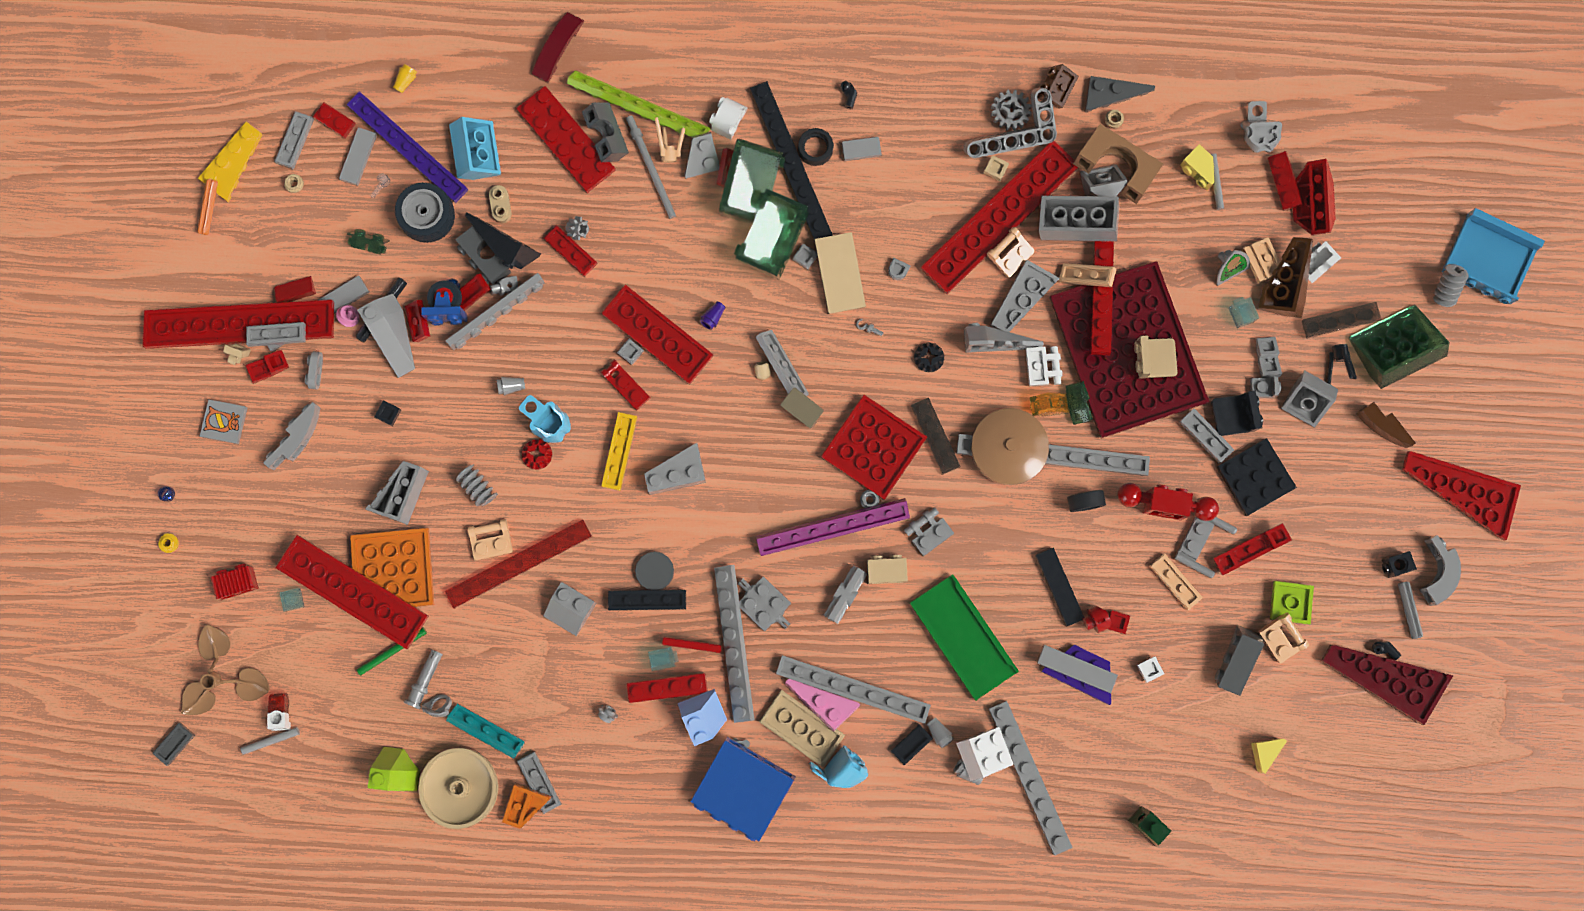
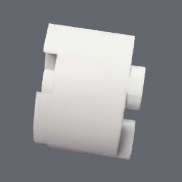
[709,97,748,140]
[1308,241,1341,283]

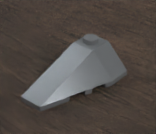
[357,294,415,378]

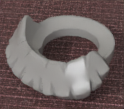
[422,694,452,717]

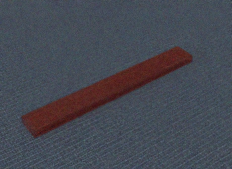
[445,520,592,609]

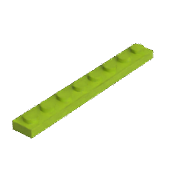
[567,70,711,138]

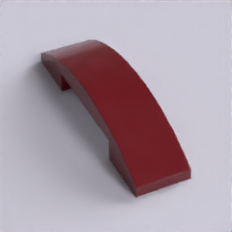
[532,12,584,83]

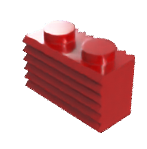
[210,564,259,600]

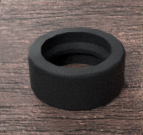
[798,128,834,166]
[1067,490,1106,512]

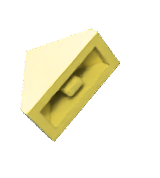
[1251,738,1287,774]

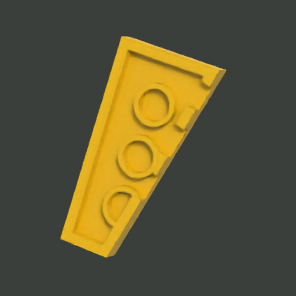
[198,122,262,203]

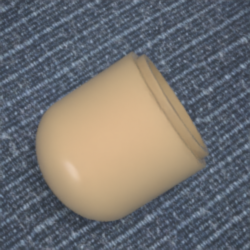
[754,361,771,380]

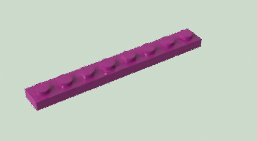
[756,498,910,556]

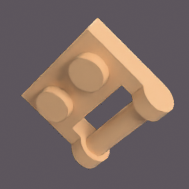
[987,227,1035,278]
[468,519,513,561]
[1258,613,1309,664]

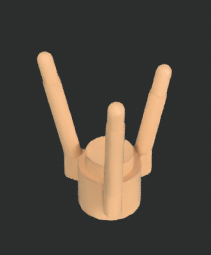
[655,117,685,163]

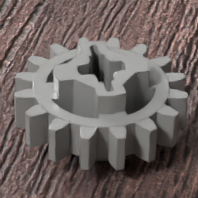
[991,90,1032,131]

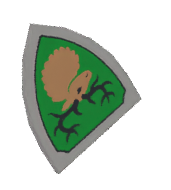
[1217,250,1250,286]

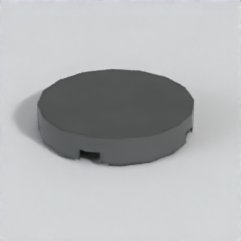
[635,552,674,590]

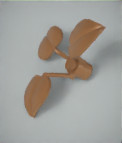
[181,625,270,715]

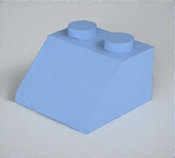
[678,689,727,746]

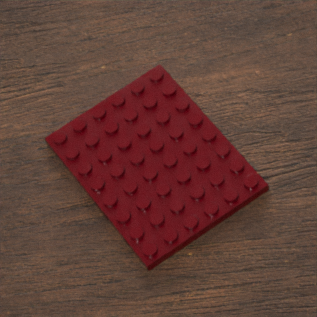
[1049,261,1210,439]

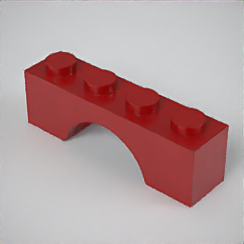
[627,673,708,703]

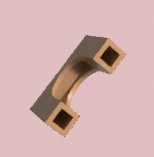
[1073,124,1163,204]

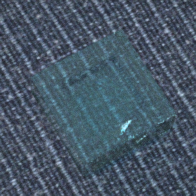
[280,588,304,612]

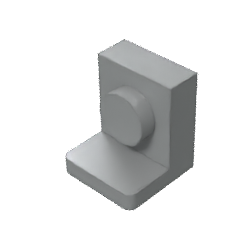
[1250,376,1281,398]

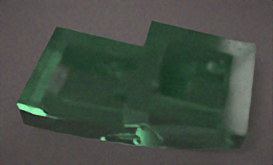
[1066,381,1093,425]

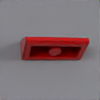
[274,276,316,303]

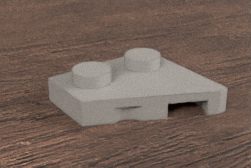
[685,132,720,178]

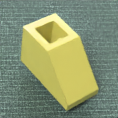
[1180,144,1214,190]

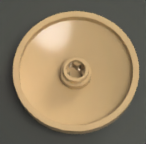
[419,748,498,829]

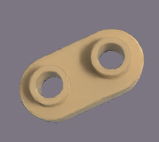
[489,185,512,223]

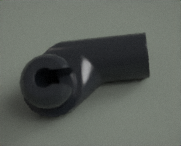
[840,81,857,109]
[1372,641,1402,660]

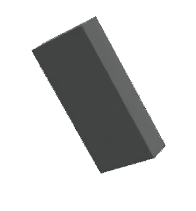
[152,723,195,766]

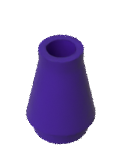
[700,301,725,330]

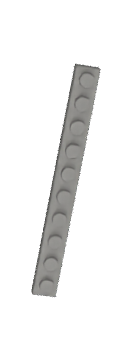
[956,434,1150,476]

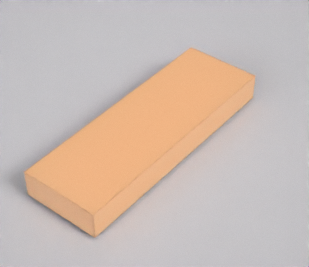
[1059,263,1116,287]
[1149,553,1203,611]

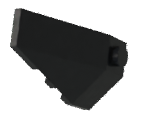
[465,212,541,269]

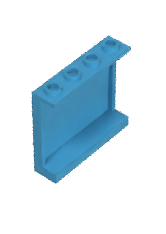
[1441,208,1545,305]

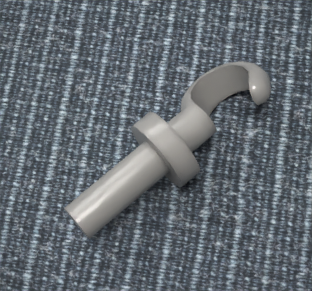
[856,319,884,337]

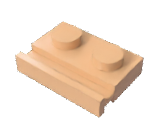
[1242,237,1280,283]

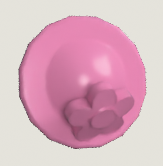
[336,305,359,327]

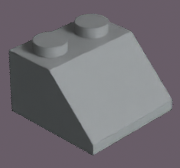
[1281,370,1338,428]
[544,582,597,636]

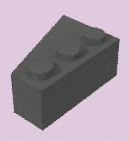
[1215,625,1265,696]

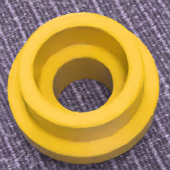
[158,534,179,553]

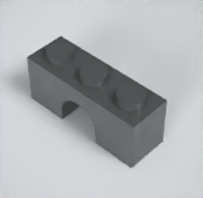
[582,103,629,162]
[455,226,512,285]

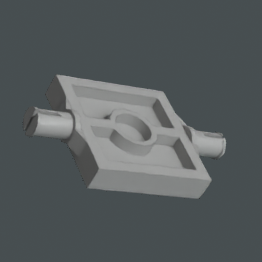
[738,576,791,631]

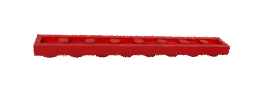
[1091,241,1114,356]

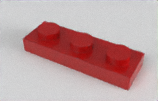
[1267,151,1303,211]

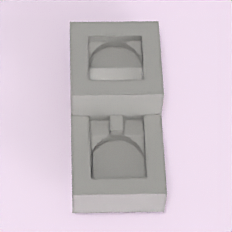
[1256,337,1282,378]

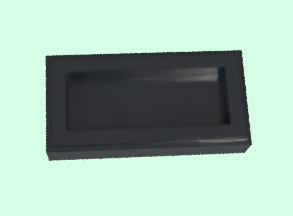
[891,724,933,766]

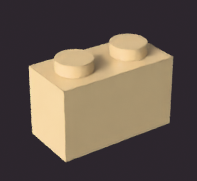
[867,555,908,584]

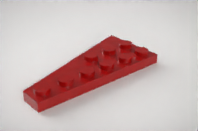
[1402,451,1521,541]

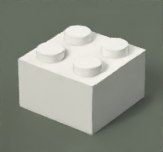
[956,727,1014,781]

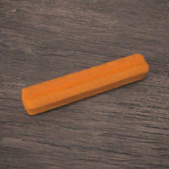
[197,179,218,235]

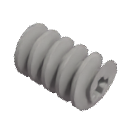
[1433,264,1469,307]
[456,464,498,506]

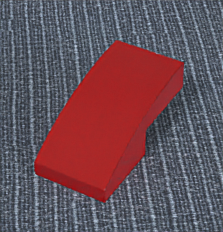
[245,350,289,384]

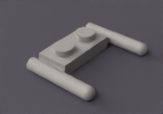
[1174,516,1237,578]

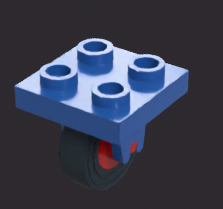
[422,281,467,326]

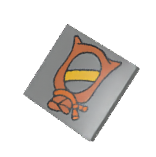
[200,399,248,444]

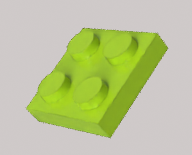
[1270,581,1314,625]

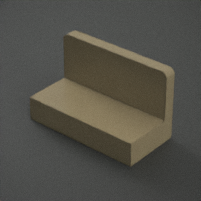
[781,388,824,429]

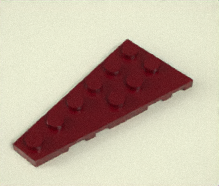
[1321,644,1454,725]

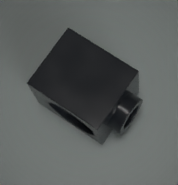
[1382,551,1417,578]

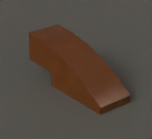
[1356,402,1416,448]

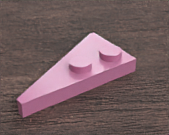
[785,679,860,732]

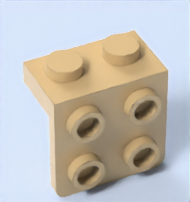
[1134,336,1177,378]

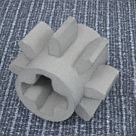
[565,216,589,240]

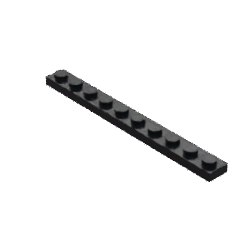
[750,81,833,242]

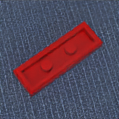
[544,225,598,277]
[662,637,722,653]

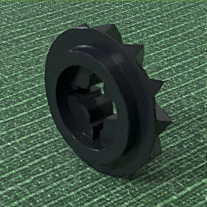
[914,342,945,372]

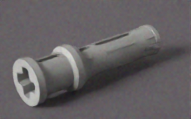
[404,650,443,709]

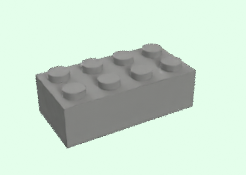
[1039,196,1120,241]

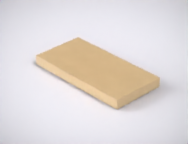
[815,232,866,314]
[759,690,845,767]

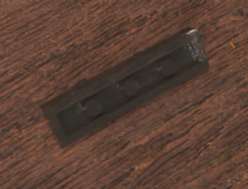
[1302,302,1382,339]
[911,397,961,475]

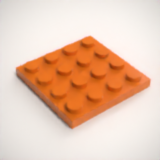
[350,528,434,607]

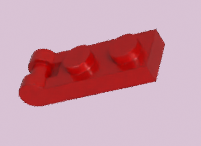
[600,359,650,411]

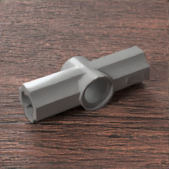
[824,565,867,624]

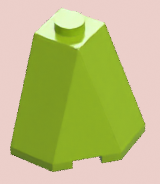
[367,747,420,791]

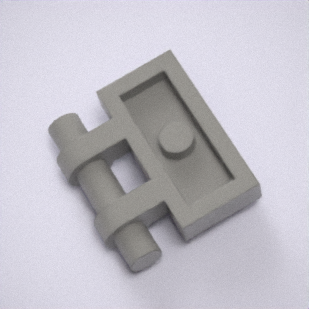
[904,507,954,556]

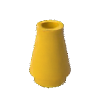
[393,64,417,93]

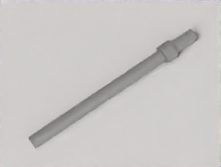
[626,116,676,219]

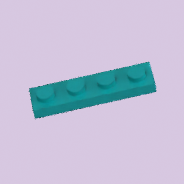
[446,704,525,759]

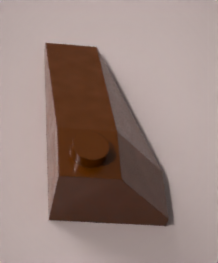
[1258,237,1313,318]

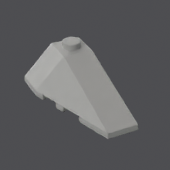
[964,323,1043,353]

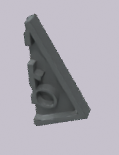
[1085,76,1155,113]

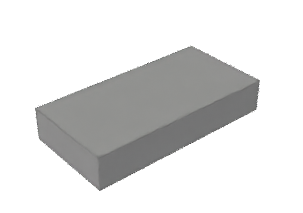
[842,137,882,161]

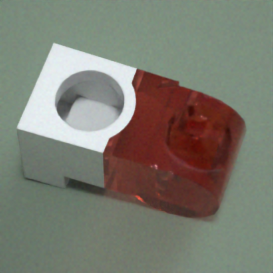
[267,693,291,731]

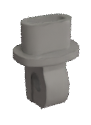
[490,276,518,296]

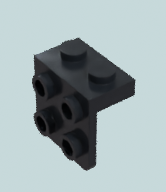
[1211,391,1263,436]

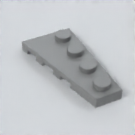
[990,260,1060,332]

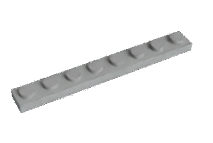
[714,565,754,723]
[776,655,931,724]
[989,701,1073,856]

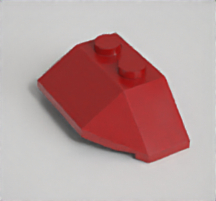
[1293,159,1336,236]

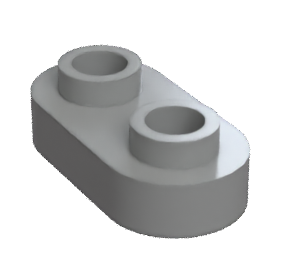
[305,351,323,390]

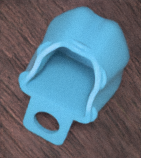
[519,395,571,443]
[809,745,868,788]

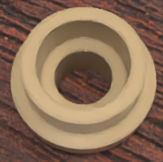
[1105,110,1124,128]
[284,174,304,193]

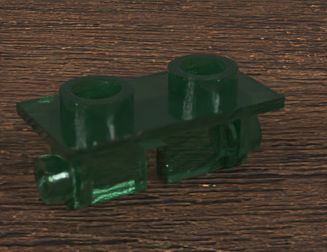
[347,229,390,255]

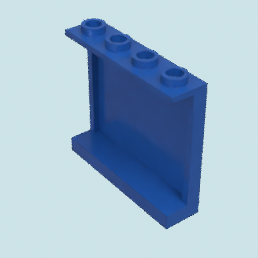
[691,737,796,842]

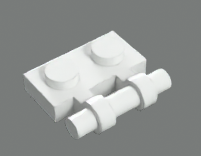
[1026,346,1063,387]

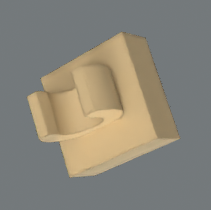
[223,344,251,365]

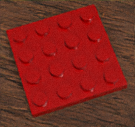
[821,395,927,500]

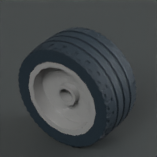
[395,182,455,243]

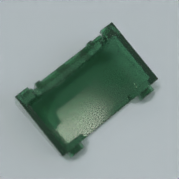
[719,138,786,227]
[734,188,809,280]

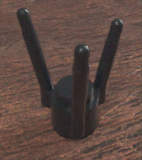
[1327,344,1357,385]

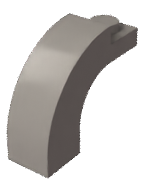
[1419,535,1461,606]

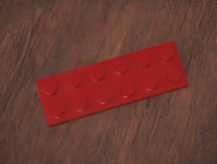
[516,86,616,193]
[601,284,714,385]

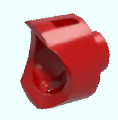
[1083,606,1112,633]

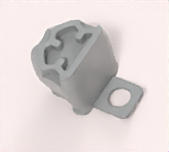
[1241,101,1282,153]

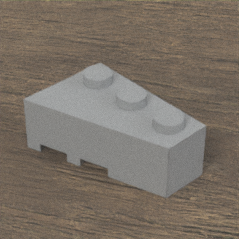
[644,443,706,495]
[365,461,429,525]

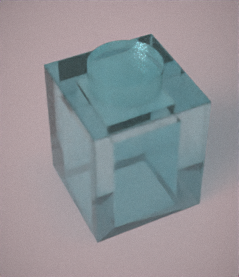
[1228,297,1259,329]
[648,647,679,672]

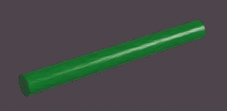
[356,627,427,676]

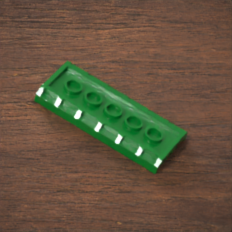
[909,574,1019,701]

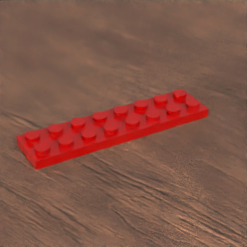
[276,535,429,649]

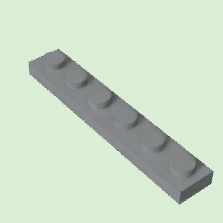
[445,273,545,350]

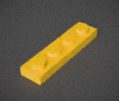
[601,412,637,491]

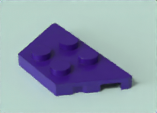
[1041,645,1111,705]

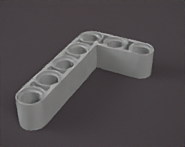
[964,87,1057,158]

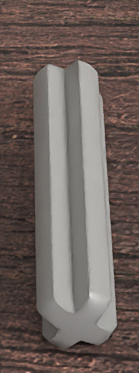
[1398,582,1423,639]

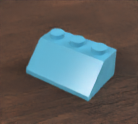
[449,117,501,180]

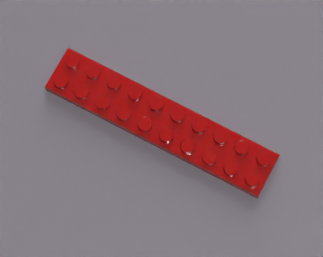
[921,141,1079,295]
[143,300,334,349]

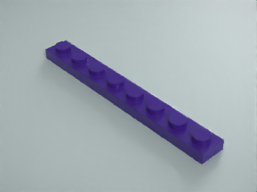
[347,91,468,203]

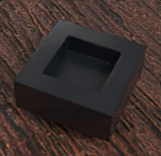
[374,400,401,427]

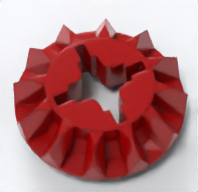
[522,439,552,470]

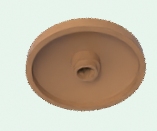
[971,408,1049,485]

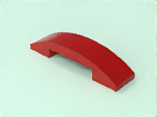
[1213,523,1292,576]

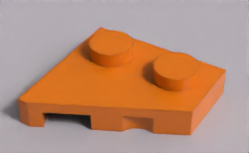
[502,784,551,829]

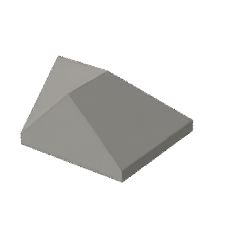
[1080,164,1127,197]

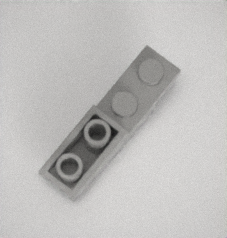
[263,402,320,470]

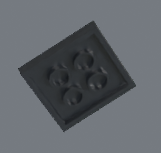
[1216,438,1297,516]

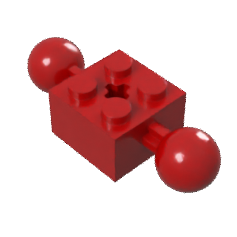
[1117,483,1219,521]

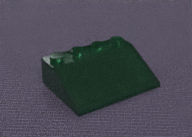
[1349,305,1450,389]

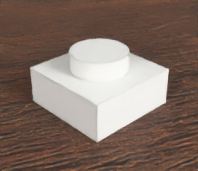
[1137,657,1164,683]

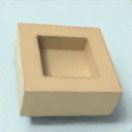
[984,155,1009,181]

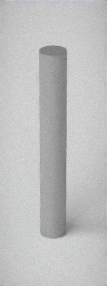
[1211,154,1224,210]
[241,727,300,755]

